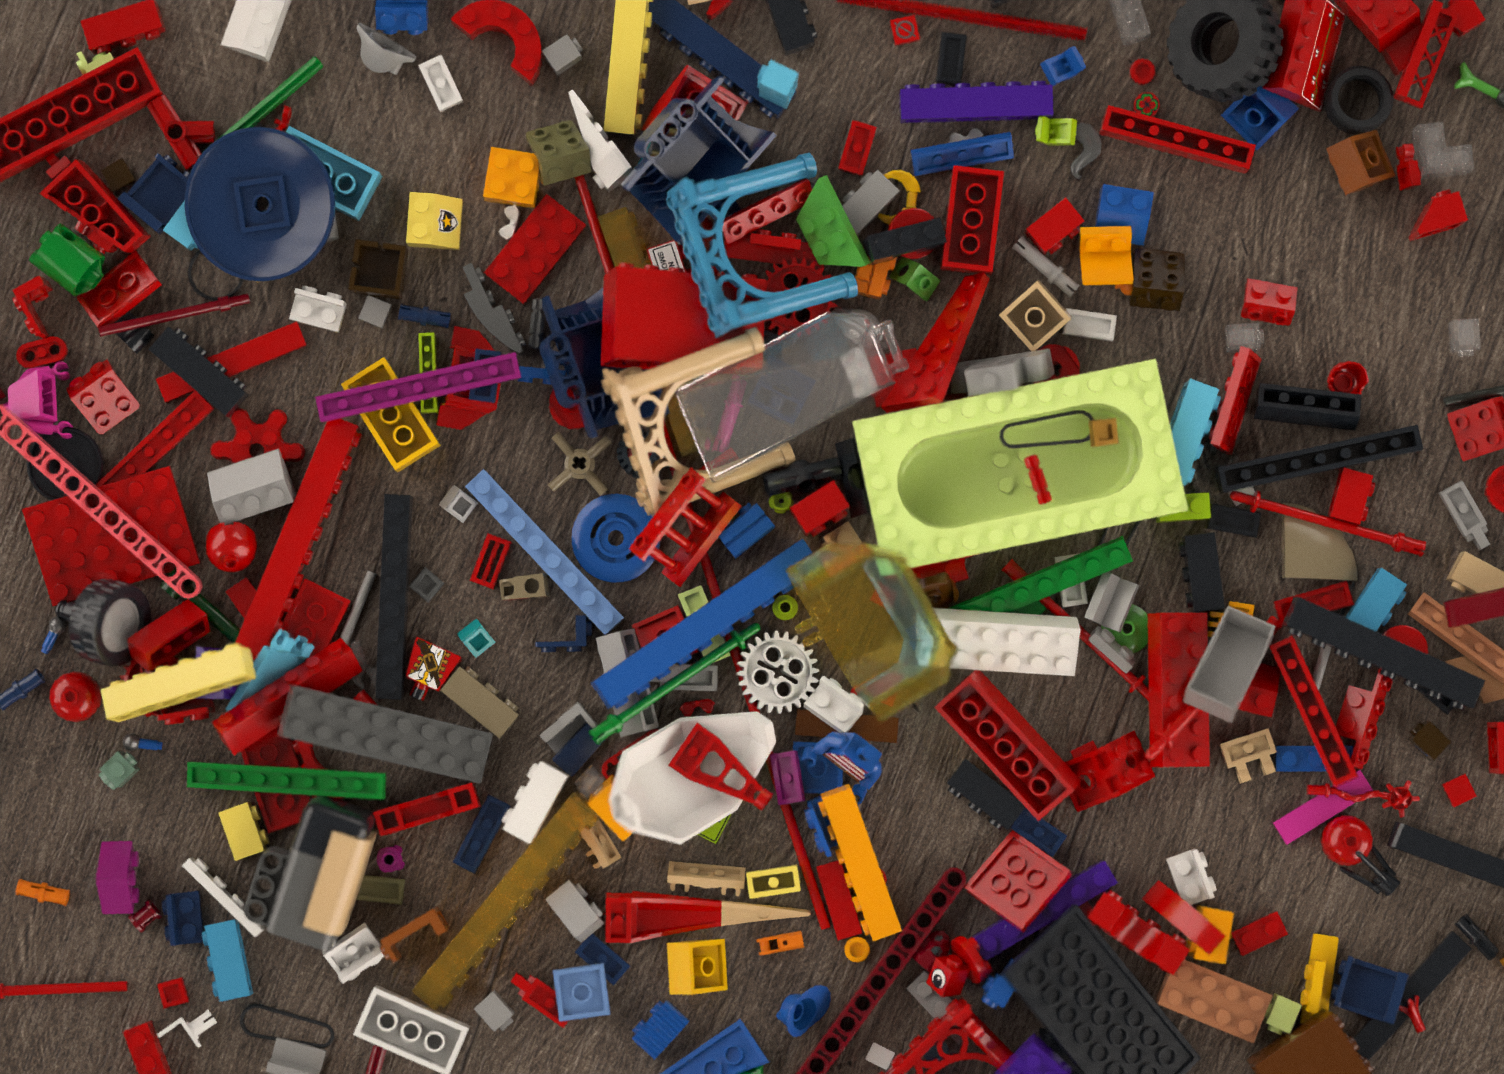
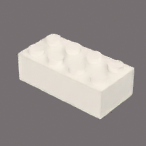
[353,985,470,1074]

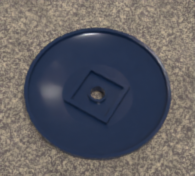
[184,127,335,281]

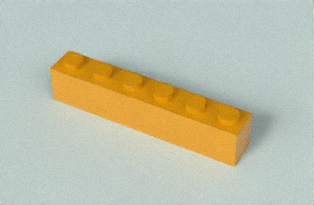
[818,784,902,941]

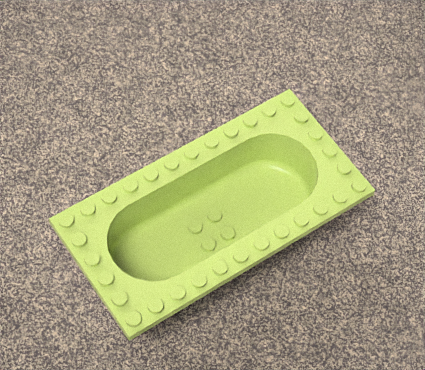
[852,359,1188,573]

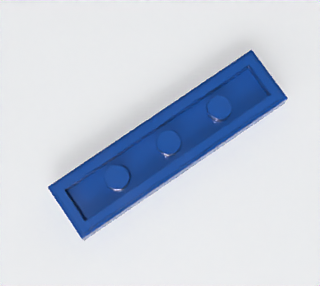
[911,132,1014,176]

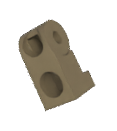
[499,573,550,601]

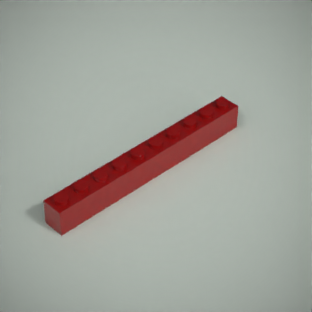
[235,419,362,661]

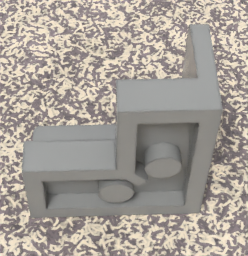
[540,702,598,754]

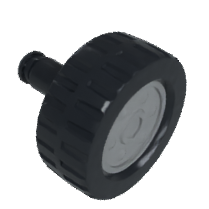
[55,578,151,667]

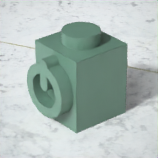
[99,751,140,790]

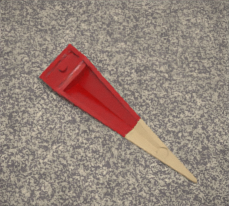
[606,891,811,943]

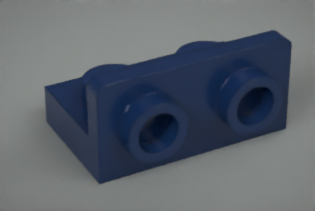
[162,891,204,946]

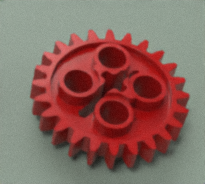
[764,257,837,339]

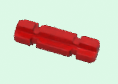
[1024,455,1052,505]

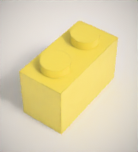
[218,802,269,861]
[746,864,801,899]

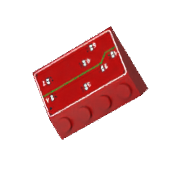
[1262,0,1346,112]

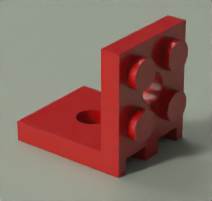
[1065,730,1156,812]

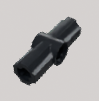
[763,457,842,496]

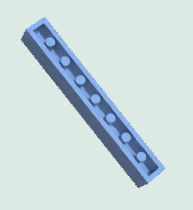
[465,469,625,635]

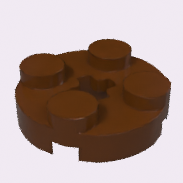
[907,572,959,616]

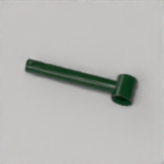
[160,567,241,644]

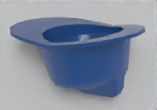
[776,985,831,1037]

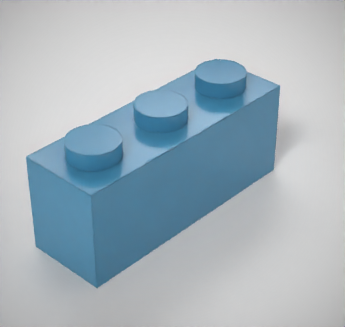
[1345,568,1407,631]
[202,919,253,1002]

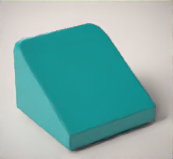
[457,619,496,658]

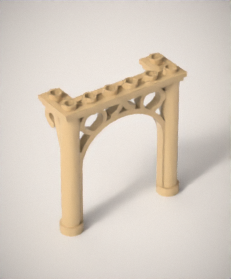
[602,327,796,516]

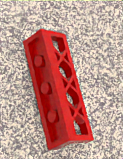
[1393,0,1459,109]

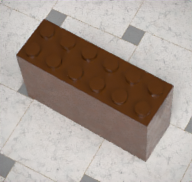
[1246,1009,1374,1074]

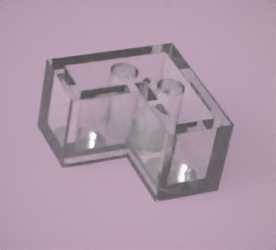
[1412,122,1474,179]

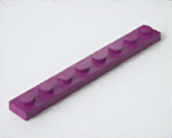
[315,352,522,422]

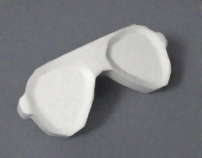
[499,205,519,240]

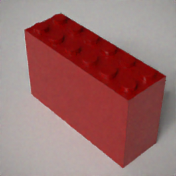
[601,263,766,378]

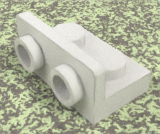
[289,285,347,333]
[804,676,864,733]
[1166,848,1217,905]

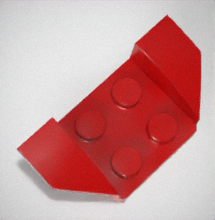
[436,326,501,430]

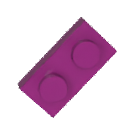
[770,750,806,805]

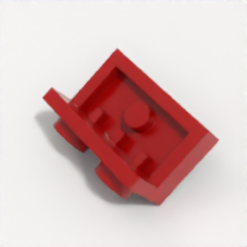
[1240,278,1298,326]

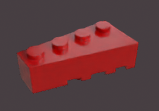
[39,159,151,253]

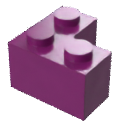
[96,841,139,914]

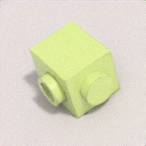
[1263,993,1302,1035]

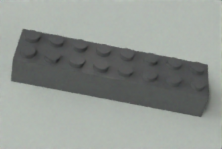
[278,684,493,784]

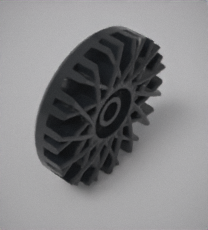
[26,427,105,500]

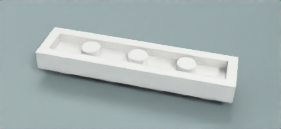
[182,857,266,937]

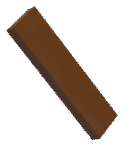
[795,709,899,743]

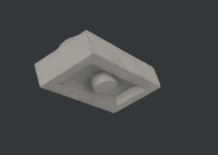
[1088,626,1136,674]

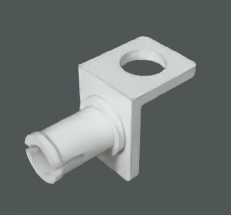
[157,1009,217,1048]

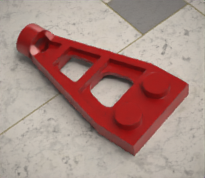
[668,723,773,811]

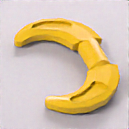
[878,170,921,225]

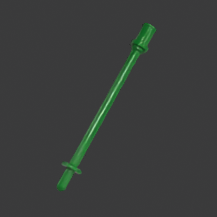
[588,623,760,745]

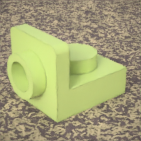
[76,51,115,75]

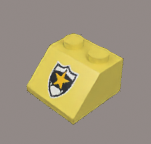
[406,192,463,250]

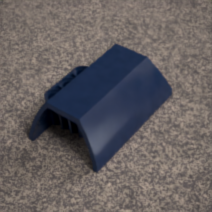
[621,76,777,245]
[540,287,670,439]

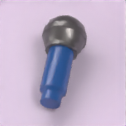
[41,617,67,654]
[123,733,163,751]

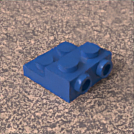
[375,0,429,35]
[981,955,1018,1009]

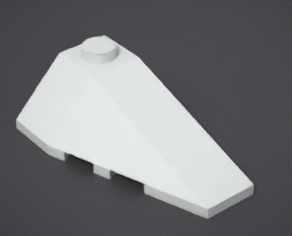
[568,89,632,192]

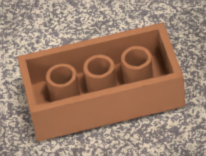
[1155,959,1273,1043]

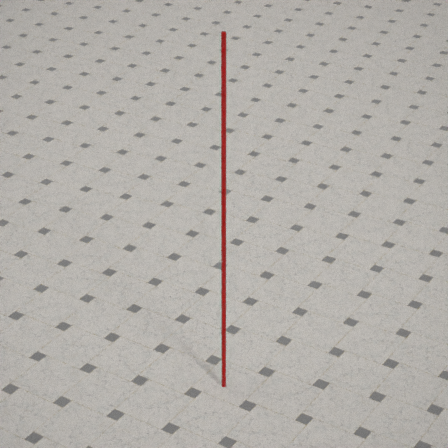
[574,175,831,930]

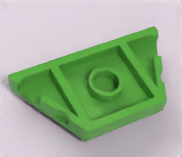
[796,175,871,267]

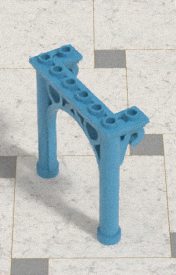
[667,153,858,338]

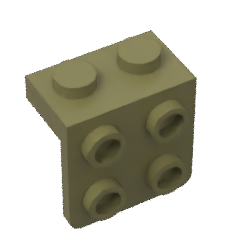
[526,121,591,186]

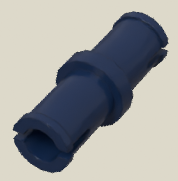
[398,304,451,328]
[0,668,46,711]

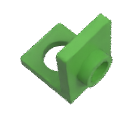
[889,257,940,301]

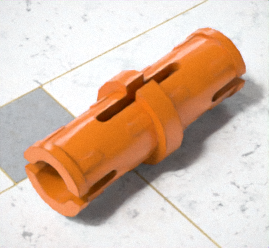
[16,879,70,906]

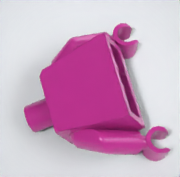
[1,361,73,439]

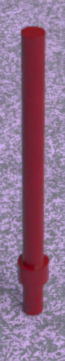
[98,293,250,337]

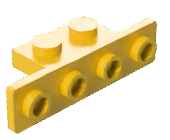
[1300,933,1339,1024]

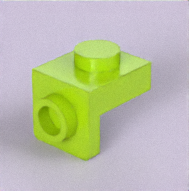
[1035,116,1077,146]

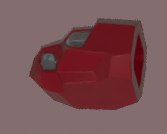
[912,930,951,972]

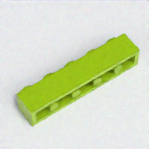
[418,333,438,414]

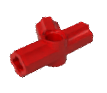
[146,94,215,171]

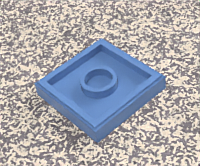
[553,963,611,1022]

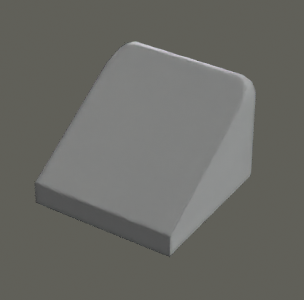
[439,485,478,523]

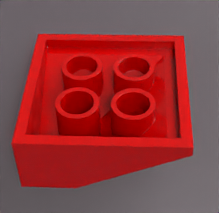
[641,65,748,134]

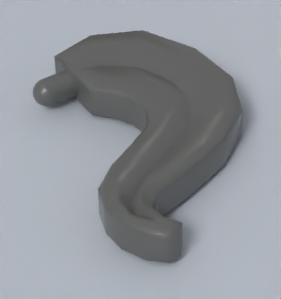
[1070,123,1102,180]

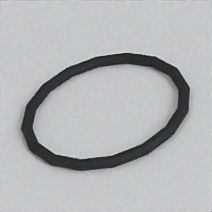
[188,250,244,301]

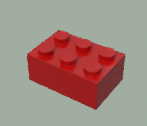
[1333,0,1421,53]

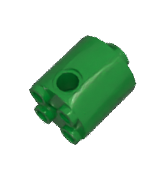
[29,223,105,296]

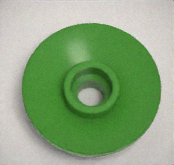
[1101,604,1148,653]

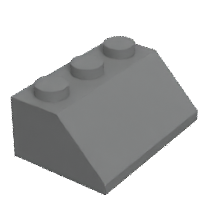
[207,448,297,525]

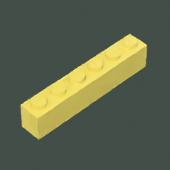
[604,0,653,134]
[101,643,256,722]

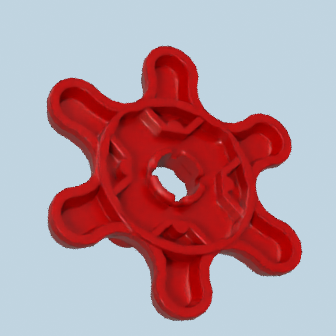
[210,408,305,463]

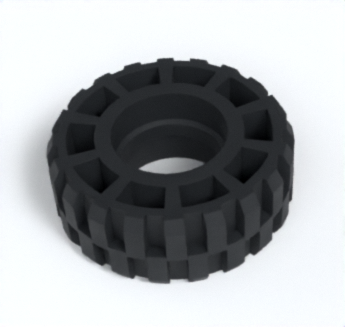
[1167,0,1283,102]

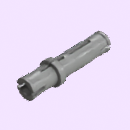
[1012,236,1080,298]

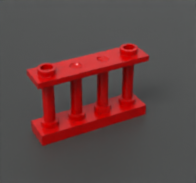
[629,467,741,587]

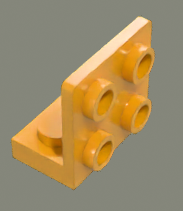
[1079,226,1133,285]

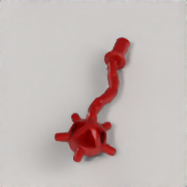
[1306,780,1420,818]

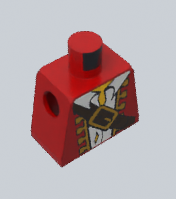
[406,637,463,701]

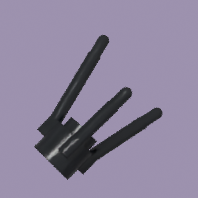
[1340,844,1400,896]

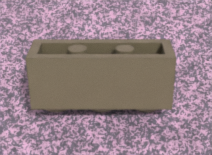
[440,666,520,739]

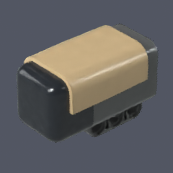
[244,795,377,951]

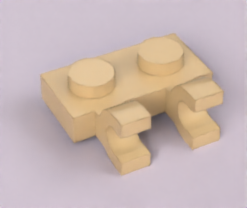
[1219,728,1277,784]

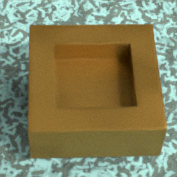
[1088,418,1119,447]

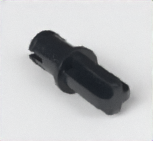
[1454,913,1499,961]

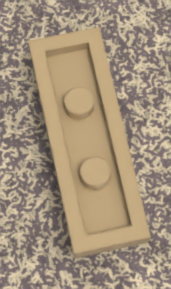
[561,792,622,869]
[667,861,746,896]

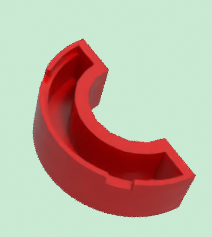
[451,0,543,86]
[1087,890,1191,975]

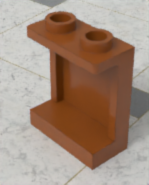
[379,906,450,963]

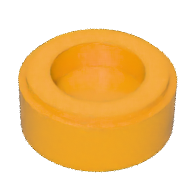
[844,936,870,963]

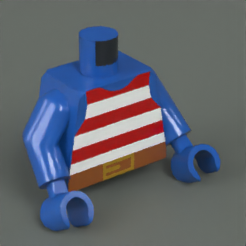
[801,732,882,804]

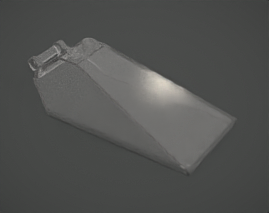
[675,312,909,483]

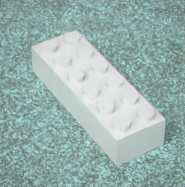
[920,607,1080,676]

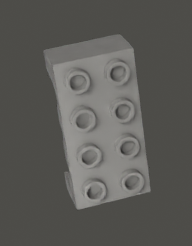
[1184,606,1275,723]

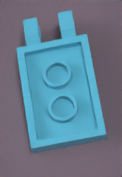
[226,629,314,711]

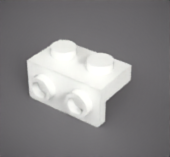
[322,923,384,983]

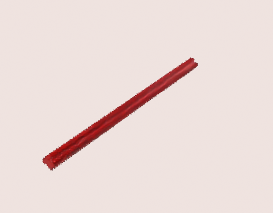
[836,0,1087,42]

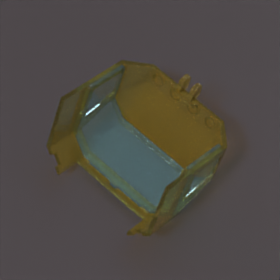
[785,543,958,722]

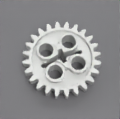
[736,631,819,714]

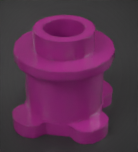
[377,845,405,873]

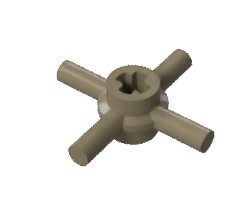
[547,432,612,496]

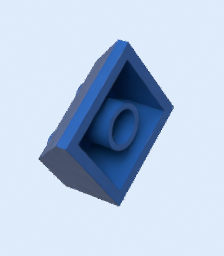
[1221,86,1299,151]
[1095,184,1154,246]

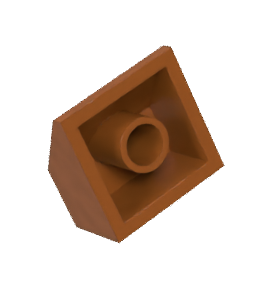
[1326,130,1396,195]

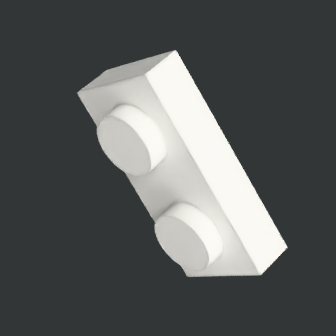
[418,55,463,112]

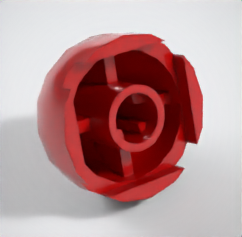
[206,521,257,573]
[49,671,102,722]
[1320,815,1373,866]

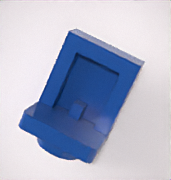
[1040,46,1086,86]

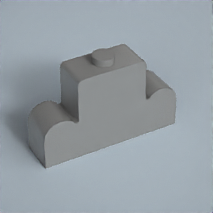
[950,349,1054,396]

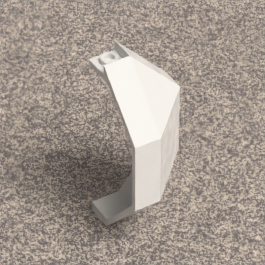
[609,711,776,844]

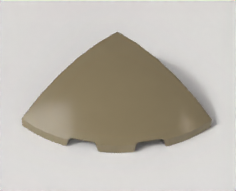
[1281,503,1358,581]

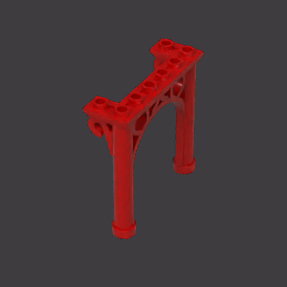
[879,997,1014,1074]

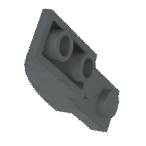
[463,263,526,355]

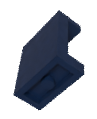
[118,153,190,235]
[1330,956,1409,1025]

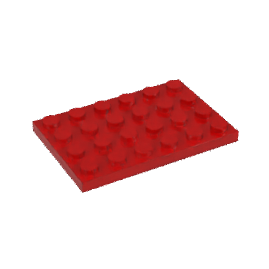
[22,465,200,606]

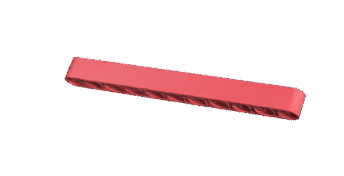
[0,404,203,598]

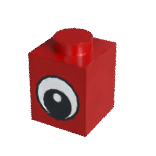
[926,955,970,997]

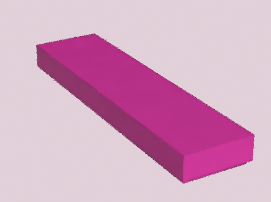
[1272,769,1373,845]

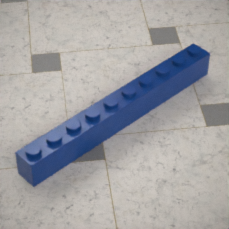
[591,539,820,709]

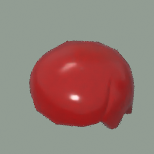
[1327,361,1369,395]

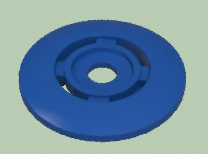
[571,494,660,583]

